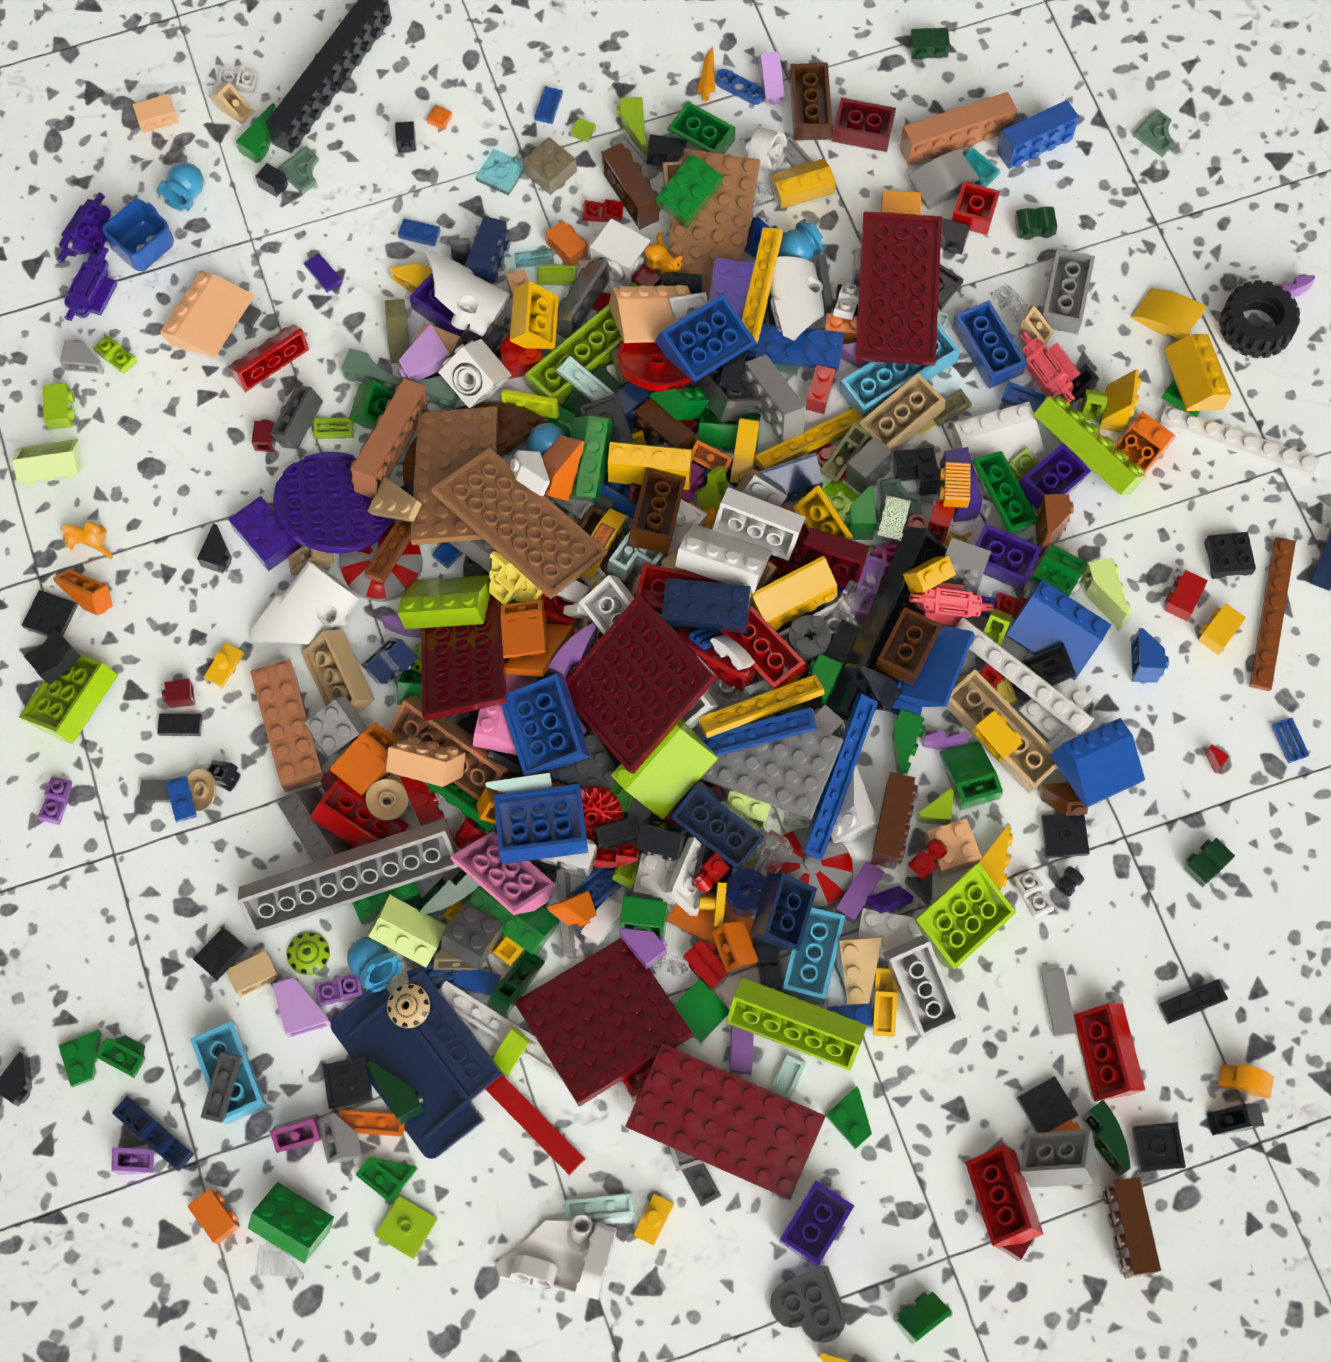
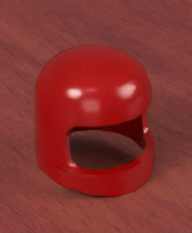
[455,816,495,850]

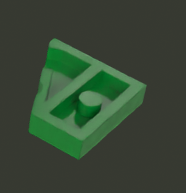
[58,1030,102,1088]
[825,1086,872,1149]
[355,1157,418,1204]

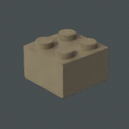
[522,137,577,195]

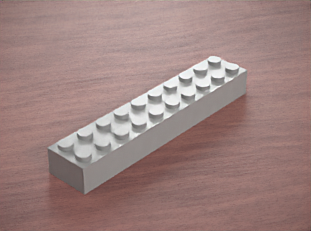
[237,818,459,935]

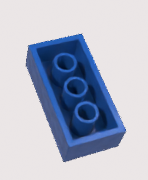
[997,100,1079,169]
[952,300,1027,389]

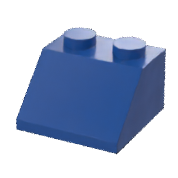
[1131,628,1169,683]

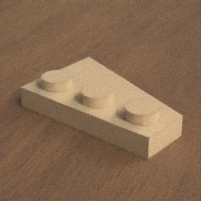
[368,476,422,522]
[839,935,884,1005]

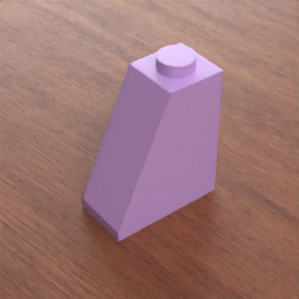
[757,51,785,105]
[398,324,450,382]
[273,977,331,1038]

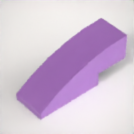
[850,555,887,622]
[548,623,597,679]
[835,861,885,924]

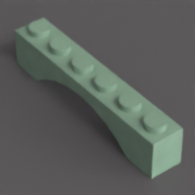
[341,348,459,409]

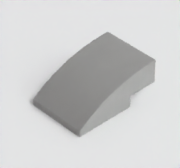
[908,149,979,209]

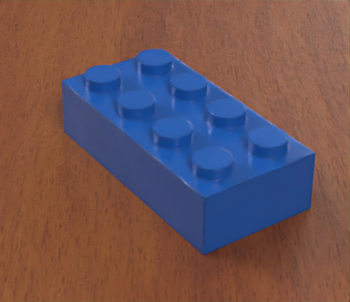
[571,867,623,910]

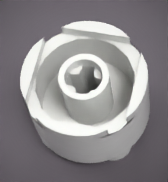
[745,127,787,170]

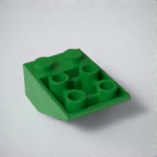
[939,741,1003,810]

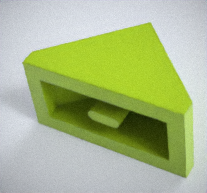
[916,788,954,825]

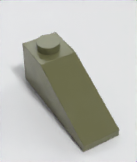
[385,299,409,363]
[820,422,871,483]

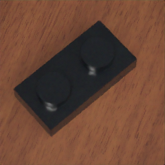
[157,714,202,736]

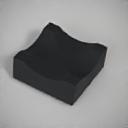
[1204,531,1256,579]
[23,628,81,685]

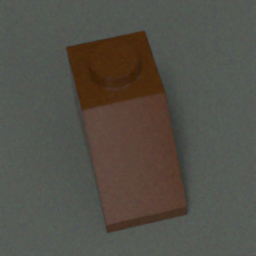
[1040,782,1088,816]

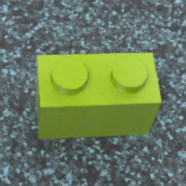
[43,383,75,430]

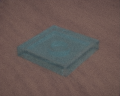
[475,149,524,196]

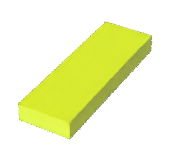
[501,389,559,419]

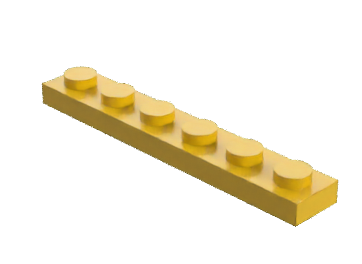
[741,228,784,344]
[754,408,864,470]
[698,675,824,738]

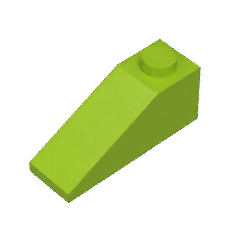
[616,97,646,155]

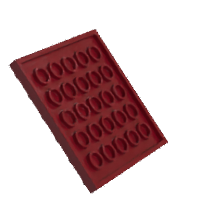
[565,594,718,774]
[515,938,694,1107]

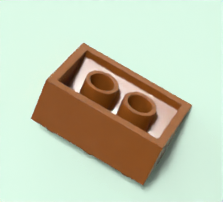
[1035,494,1074,557]

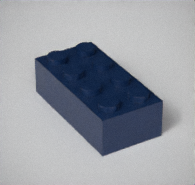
[662,578,752,633]
[671,780,768,870]

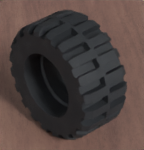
[1219,280,1300,358]

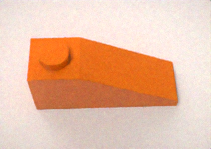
[53,569,113,616]

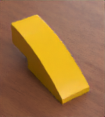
[730,418,760,483]
[873,966,898,1037]

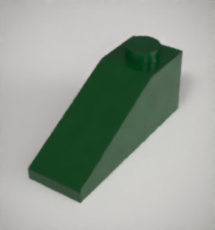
[487,951,545,1017]
[367,1061,424,1125]

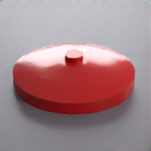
[617,342,691,391]

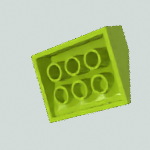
[397,575,491,629]
[19,654,118,744]
[611,719,719,819]
[914,862,1017,970]

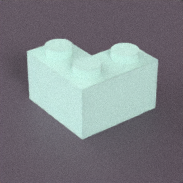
[607,531,665,581]

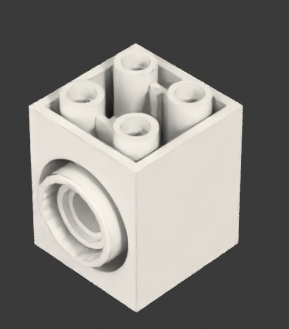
[589,219,651,286]
[439,339,512,409]

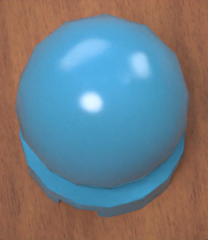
[156,162,204,212]
[778,219,826,261]
[526,423,566,457]
[347,937,402,992]

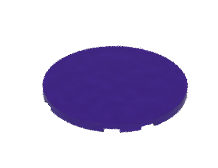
[273,452,394,554]

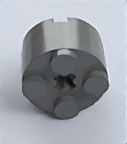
[788,615,831,663]

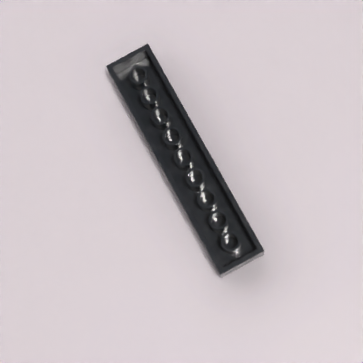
[266,0,392,154]
[826,527,947,725]

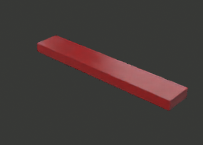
[485,1075,585,1176]

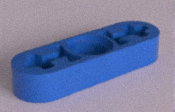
[715,69,764,105]

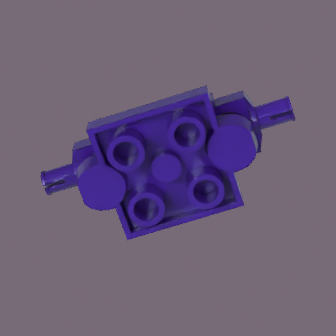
[56,192,111,264]
[64,246,118,321]

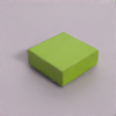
[571,118,596,142]

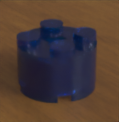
[726,869,766,917]

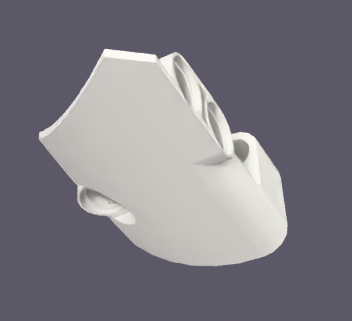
[425,251,511,337]
[770,256,825,340]
[251,560,360,645]
[495,1215,617,1300]

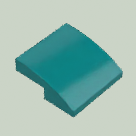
[965,147,1001,187]

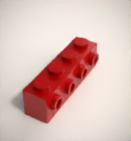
[400,776,455,842]

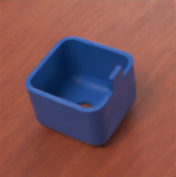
[103,199,174,271]

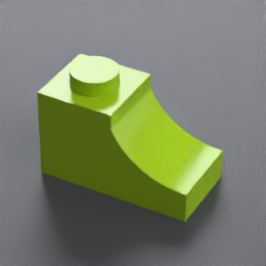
[1081,389,1108,422]
[697,466,728,511]
[983,608,1013,646]

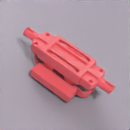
[1020,332,1081,402]
[909,582,993,627]

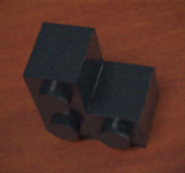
[892,447,940,495]
[636,815,687,861]

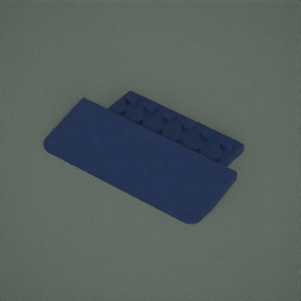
[331,970,504,1159]

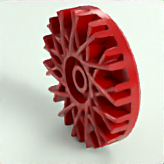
[581,786,623,845]

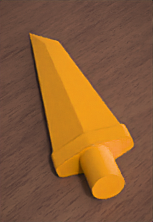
[697,47,716,101]

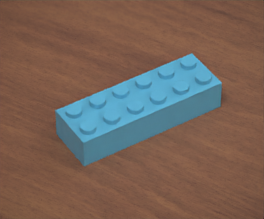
[839,323,960,418]

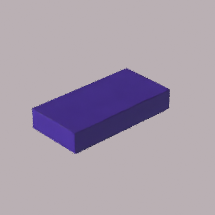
[304,253,342,293]
[867,886,914,914]

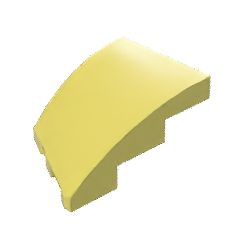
[489,551,543,605]

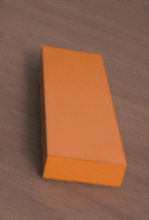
[338,1109,405,1137]

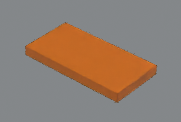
[505,624,575,677]
[667,893,755,949]

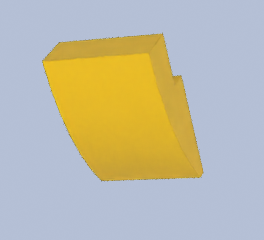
[1131,288,1207,340]

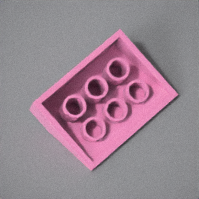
[473,674,539,755]
[450,831,556,915]

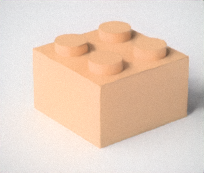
[924,818,982,877]

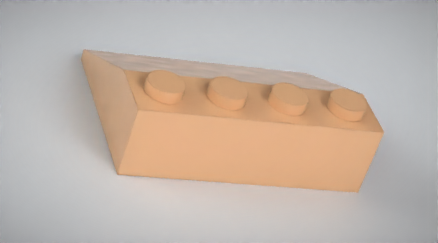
[160,271,254,358]
[609,285,691,343]

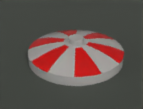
[340,525,423,602]
[767,828,853,910]

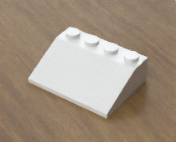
[951,402,1046,483]
[675,524,772,593]

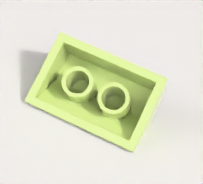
[12,439,81,484]
[368,894,447,967]

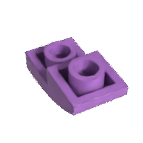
[1280,274,1316,298]
[382,613,421,638]
[922,730,969,749]
[38,777,72,825]
[315,974,362,1007]
[729,1025,754,1075]

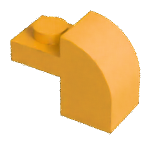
[1218,1064,1274,1098]

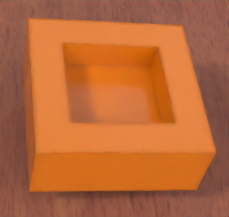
[426,105,452,130]

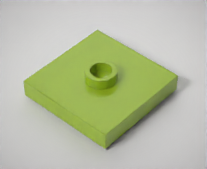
[375,1196,438,1260]

